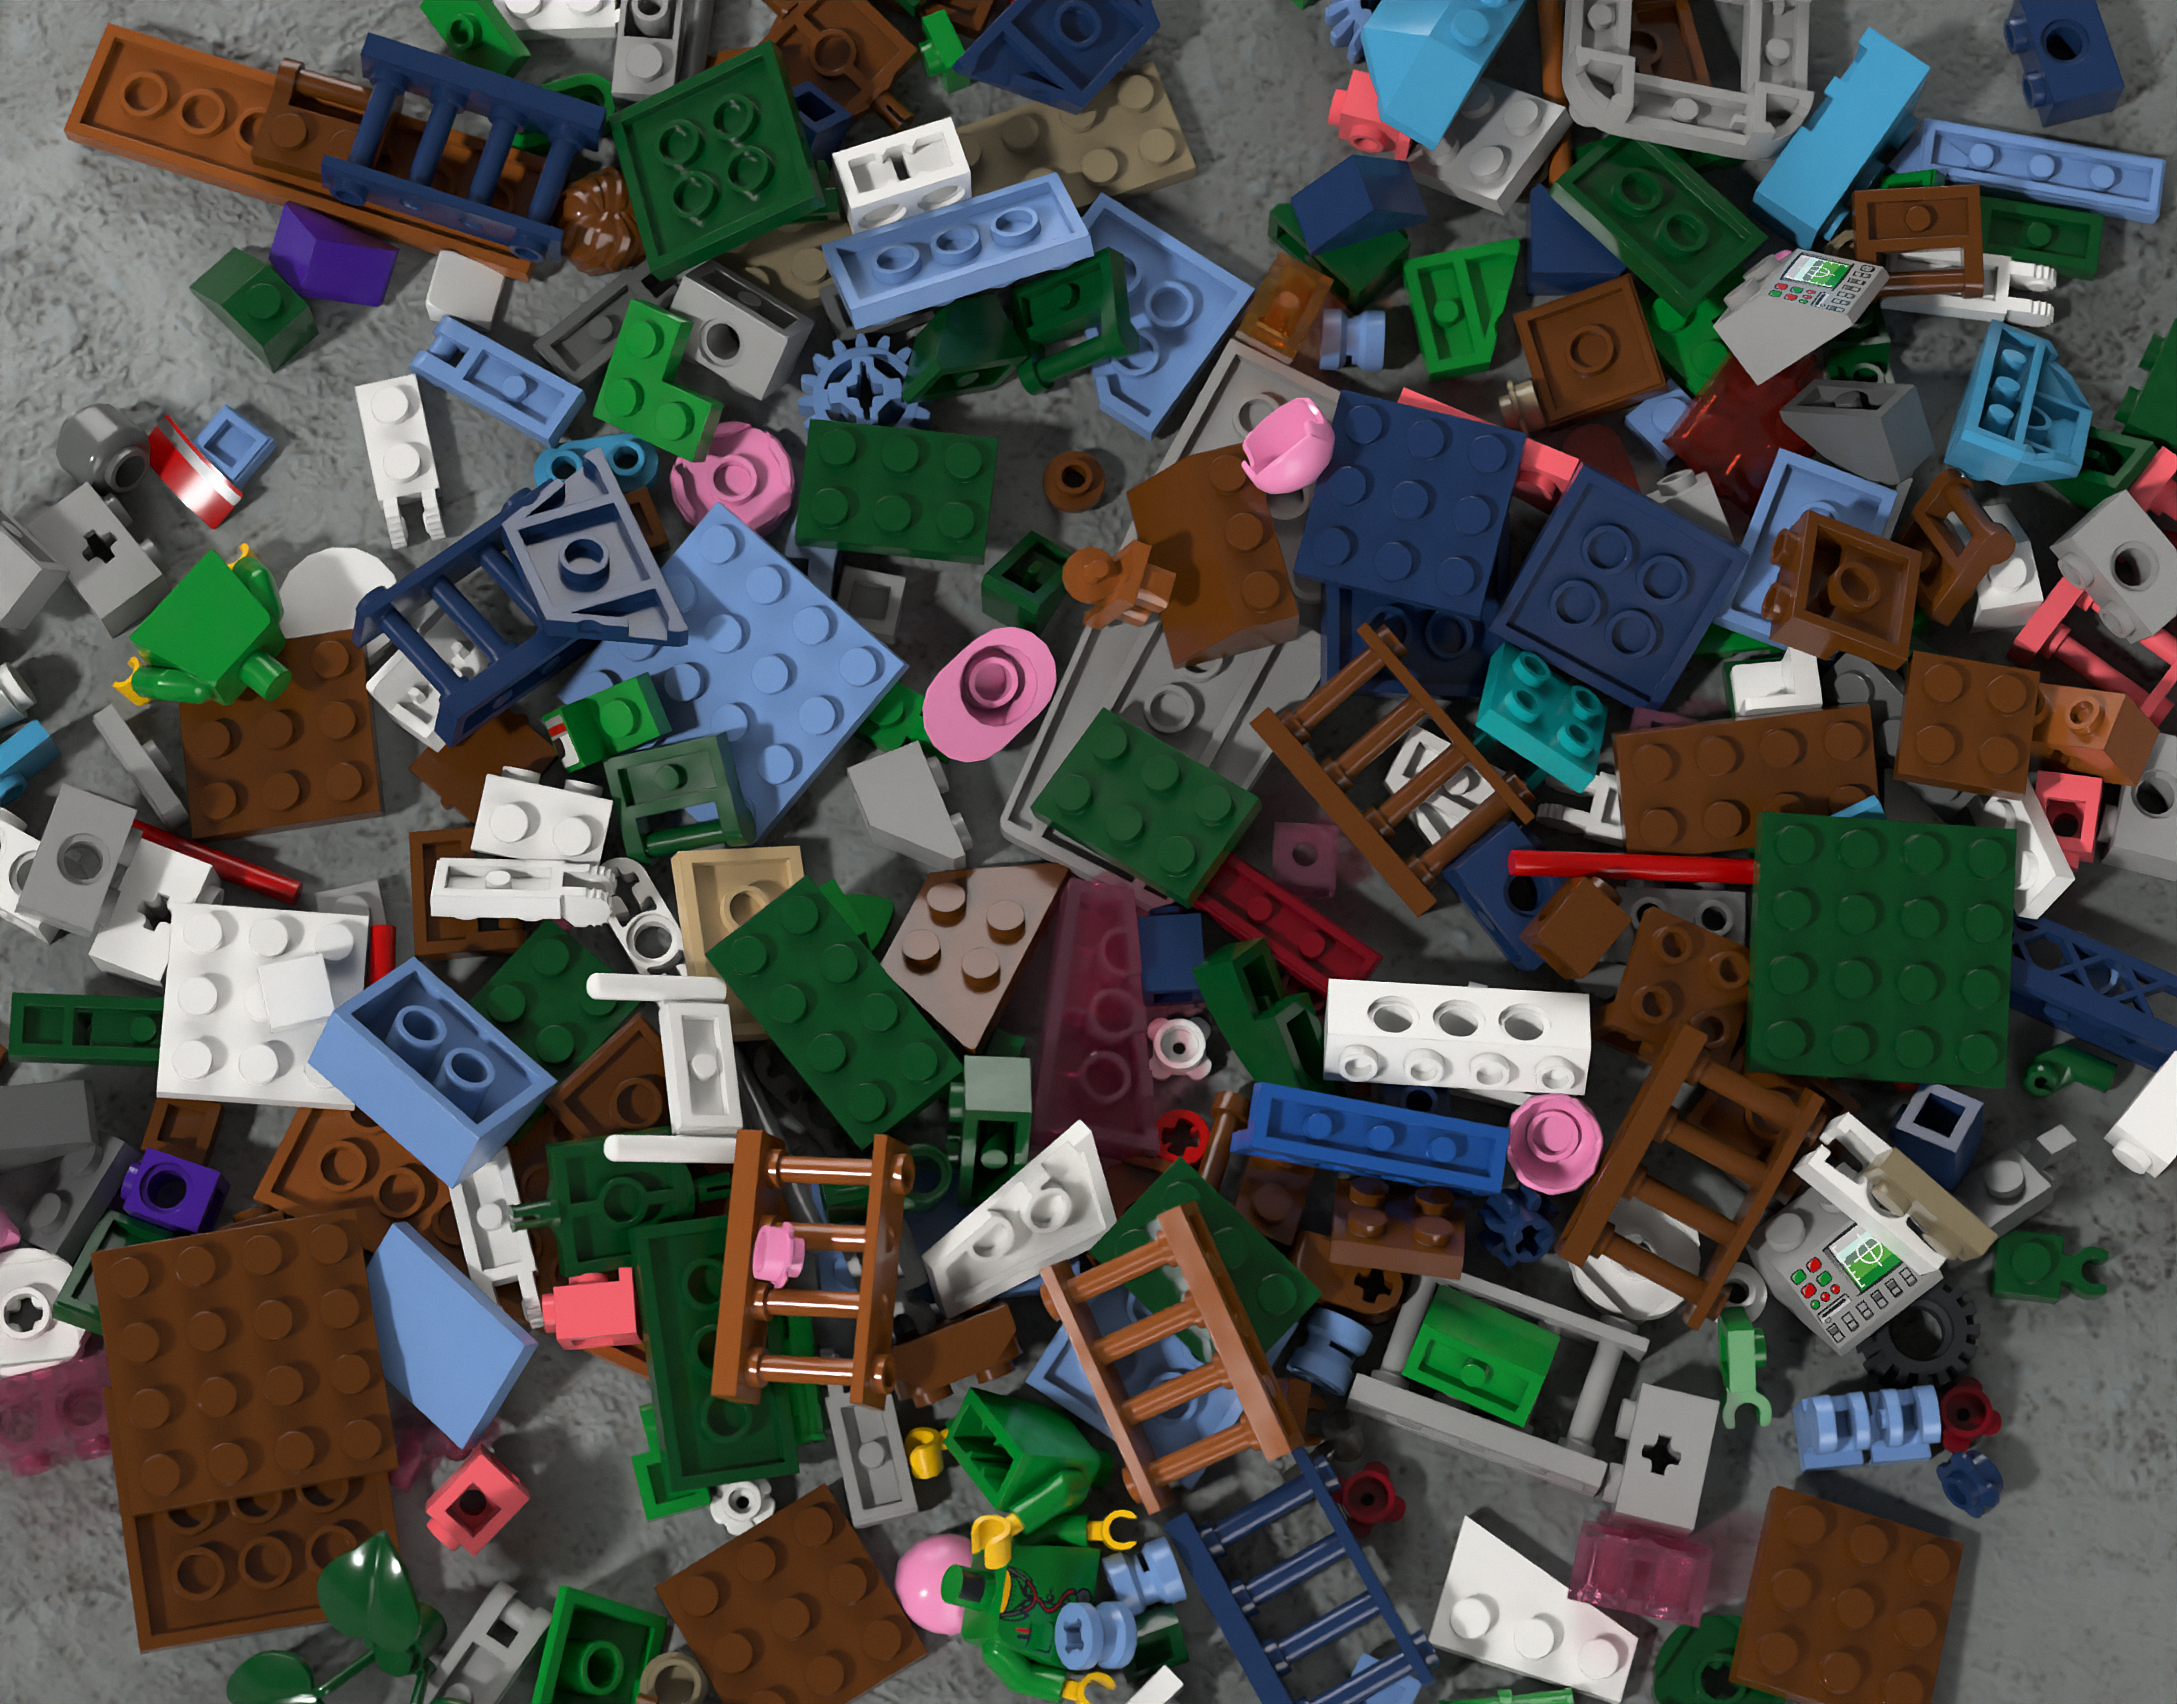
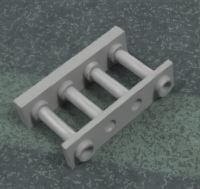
[1345,1272,1650,1498]

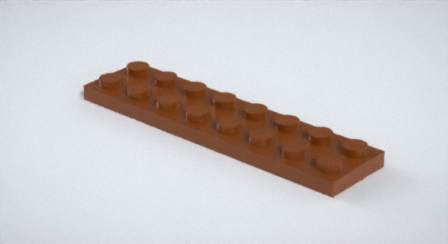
[64,23,571,283]

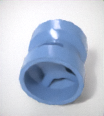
[1319,308,1385,372]
[1287,1307,1373,1396]
[1101,1536,1187,1616]

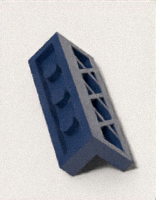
[2009,909,2177,1073]

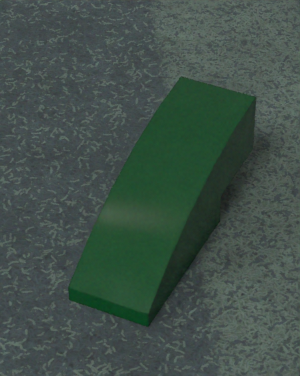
[1191,937,1348,1098]

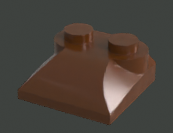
[890,1298,1023,1408]

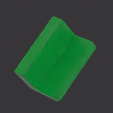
[1401,1285,1561,1427]

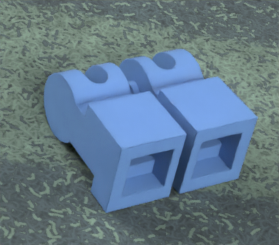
[1792,1385,1941,1473]

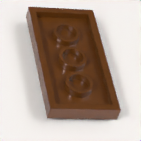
[1612,702,1879,856]

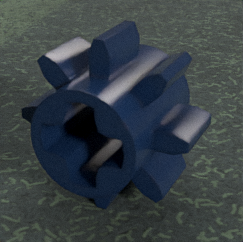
[1476,1184,1559,1268]

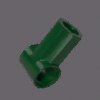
[818,1144,952,1225]

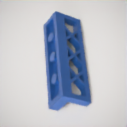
[1230,1082,1510,1197]

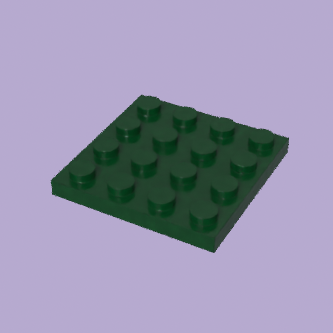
[1744,811,2017,1089]

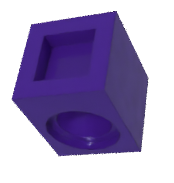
[121,1147,231,1236]

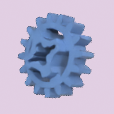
[798,333,934,438]

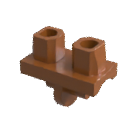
[1062,540,1176,630]

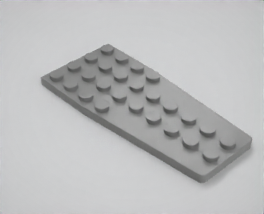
[1000,338,1340,911]

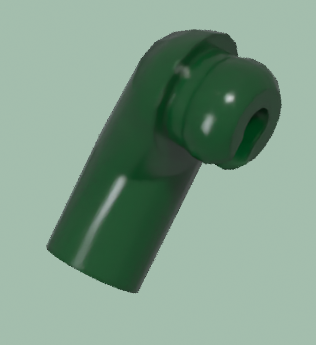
[2020,1043,2117,1098]

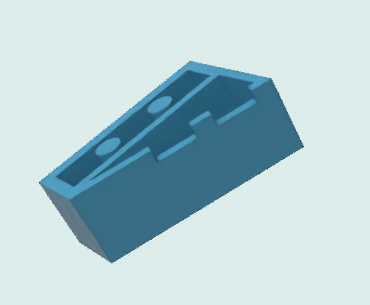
[1748,27,1931,251]

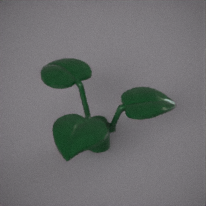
[226,1530,470,1704]

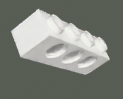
[1323,979,1591,1095]

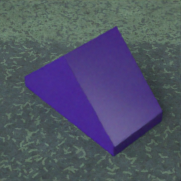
[268,201,400,307]

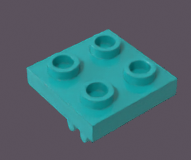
[1472,640,1608,794]

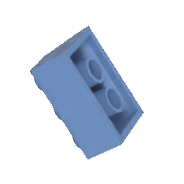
[307,957,558,1189]

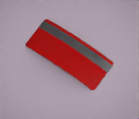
[148,415,243,529]

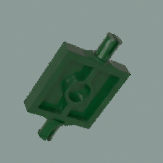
[508,1125,732,1278]

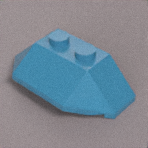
[1360,0,1530,151]
[1944,319,2093,485]

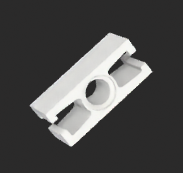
[1792,1112,1947,1275]

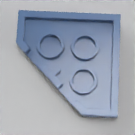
[1082,192,1255,442]

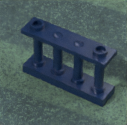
[320,32,607,263]
[351,478,601,749]
[1163,1446,1442,1704]

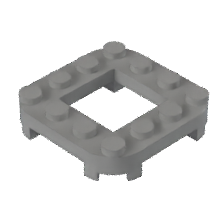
[1562,0,1815,161]

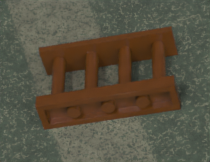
[1249,622,1535,918]
[1553,1019,1827,1331]

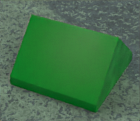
[531,1586,668,1704]

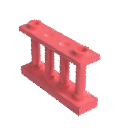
[2006,446,2177,728]

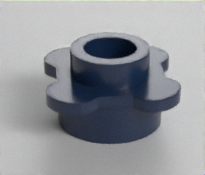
[1936,1450,2004,1518]

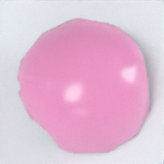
[1241,397,1335,494]
[1506,1093,1604,1195]
[893,1534,973,1636]

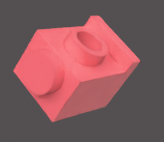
[1327,69,1413,161]
[2035,770,2104,872]
[542,1267,642,1351]
[426,1443,530,1557]

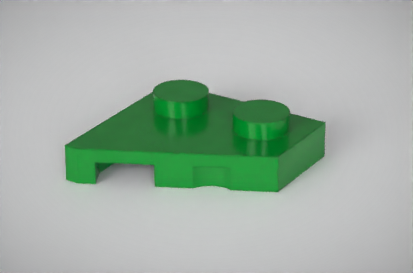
[1401,238,1520,383]

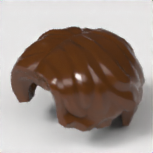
[552,167,647,277]

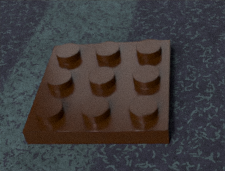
[179,629,386,844]
[654,1483,928,1704]
[1728,1486,1964,1704]

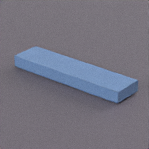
[1916,118,2166,224]

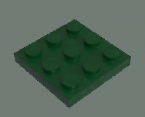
[608,39,826,282]

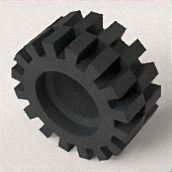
[1856,1275,1981,1390]

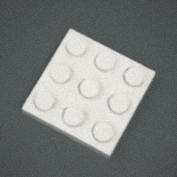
[156,902,369,1111]

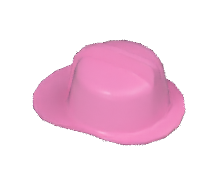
[922,626,1057,763]

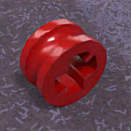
[1151,1109,1209,1169]

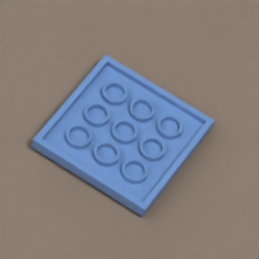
[556,501,910,849]

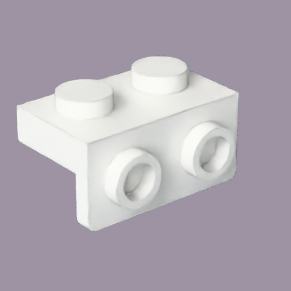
[366,607,489,753]
[471,766,613,866]

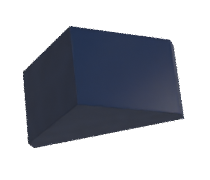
[1290,154,1428,257]
[1525,183,1628,296]

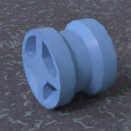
[1055,1601,1137,1670]

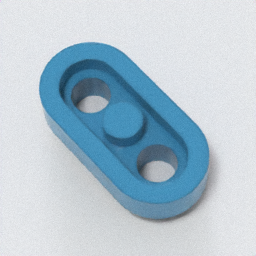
[534,433,660,495]

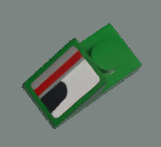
[542,672,672,775]

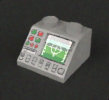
[1713,248,1890,386]
[1745,1162,1943,1357]

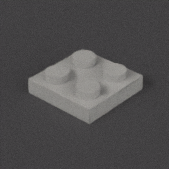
[1406,77,1573,215]

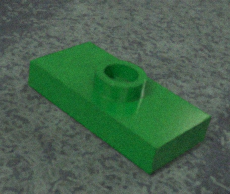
[419,0,532,78]

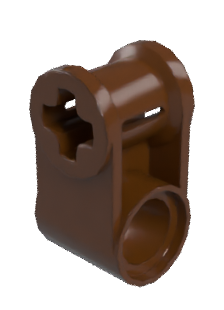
[1285,1230,1403,1326]

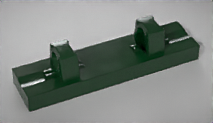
[8,992,164,1067]

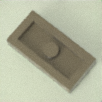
[1862,1147,1998,1262]

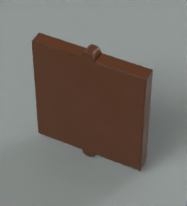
[408,709,559,826]

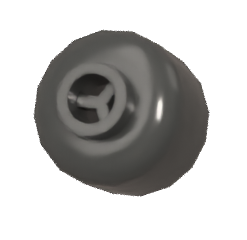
[56,403,151,496]

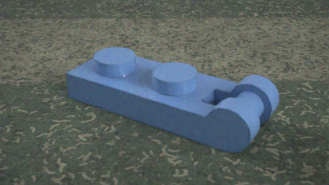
[408,316,587,450]

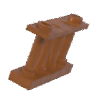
[711,1129,915,1411]
[1039,1200,1306,1515]

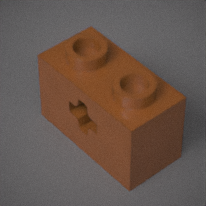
[2028,683,2160,787]

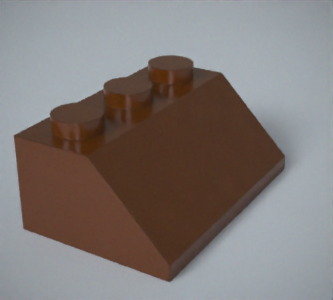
[1126,442,1299,670]

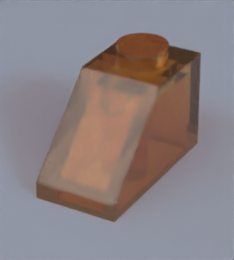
[1234,251,1334,366]

